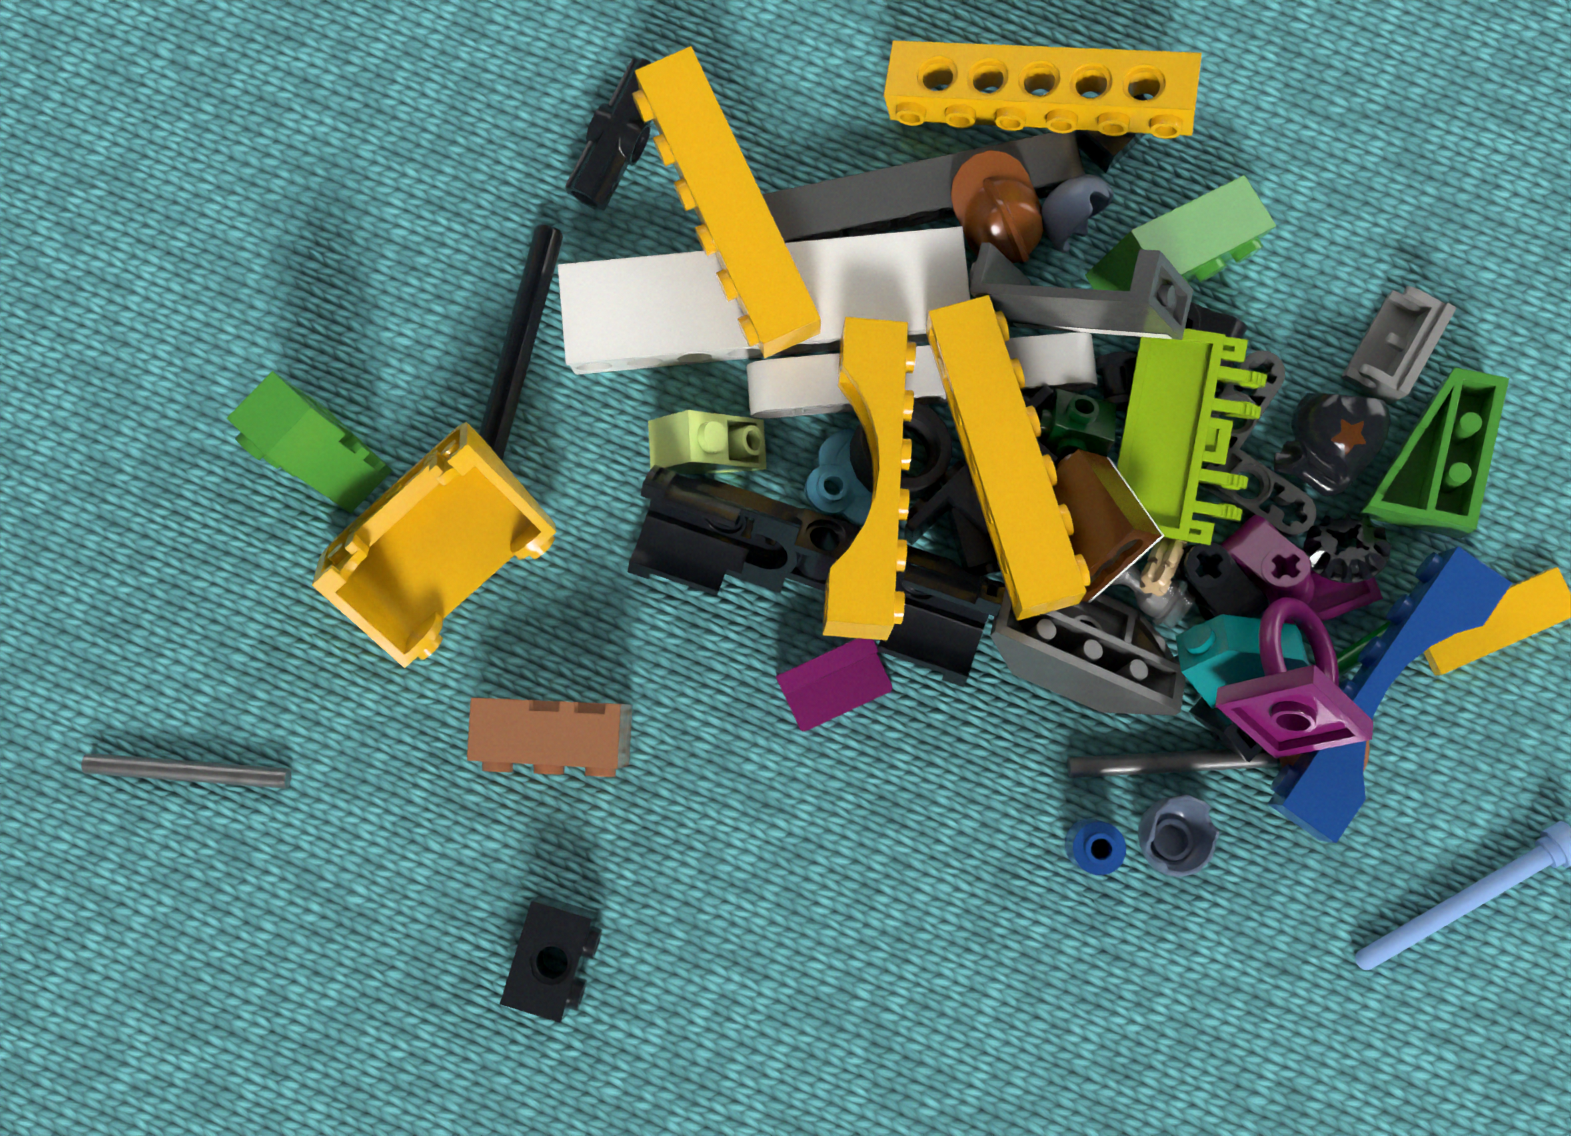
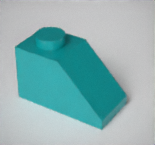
[1175,614,1309,709]

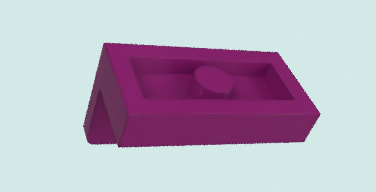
[775,638,893,731]

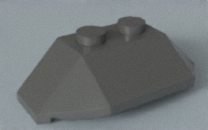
[990,586,1186,715]

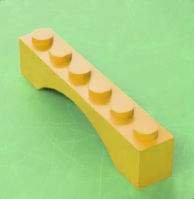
[822,317,916,640]

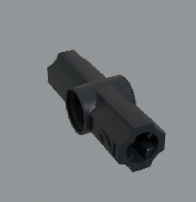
[565,58,653,211]

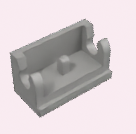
[1341,286,1456,405]

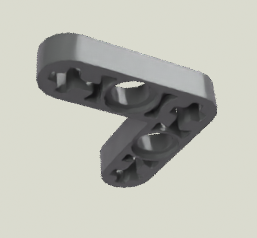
[1198,351,1316,537]

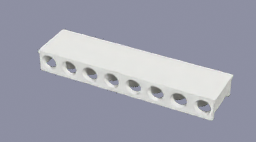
[558,226,970,375]

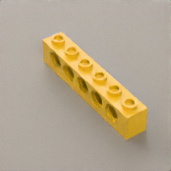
[884,40,1202,139]

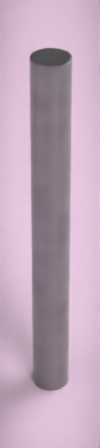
[1067,748,1277,778]
[81,753,291,789]

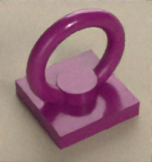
[1215,597,1373,758]

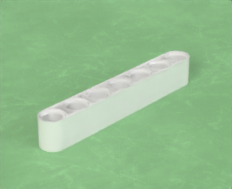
[746,332,1097,419]

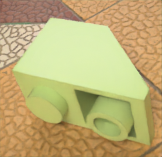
[648,410,766,474]

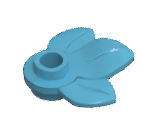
[804,429,872,526]

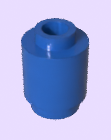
[1065,818,1126,875]

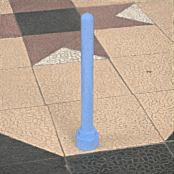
[1355,821,1571,970]

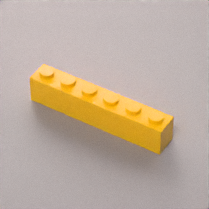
[632,46,821,359]
[926,295,1090,621]

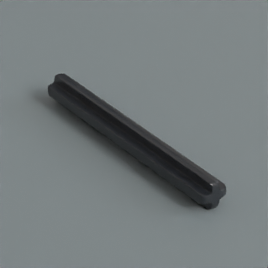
[479,224,563,460]

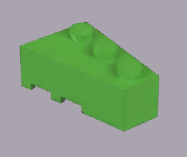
[1085,175,1276,291]
[1357,367,1509,539]
[226,371,393,513]

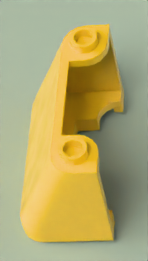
[312,422,557,668]

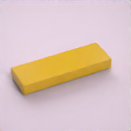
[1423,567,1571,676]

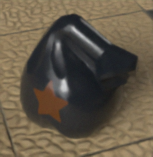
[1274,393,1391,497]

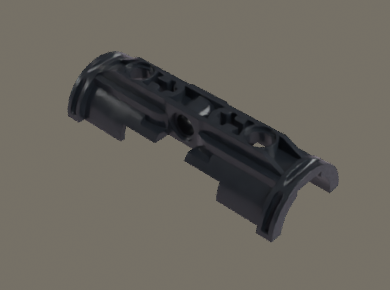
[627,465,1005,687]

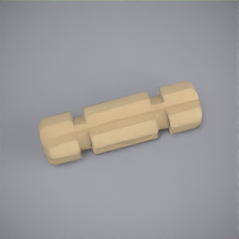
[1139,538,1187,597]

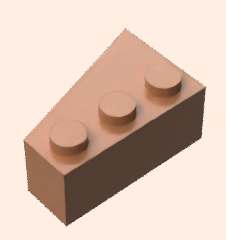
[467,698,632,777]

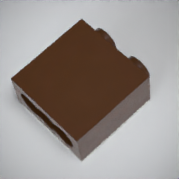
[1052,449,1164,603]

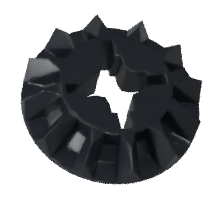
[1303,511,1391,583]

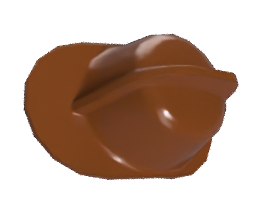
[950,150,1043,263]

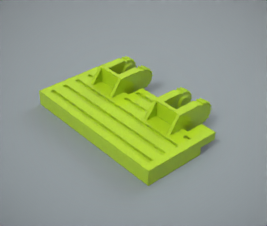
[1117,328,1267,545]

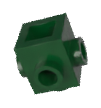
[1038,389,1117,464]

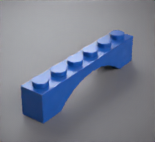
[1267,546,1512,843]

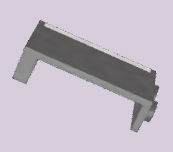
[970,243,1193,340]

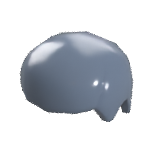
[1041,174,1114,253]
[1138,794,1220,878]

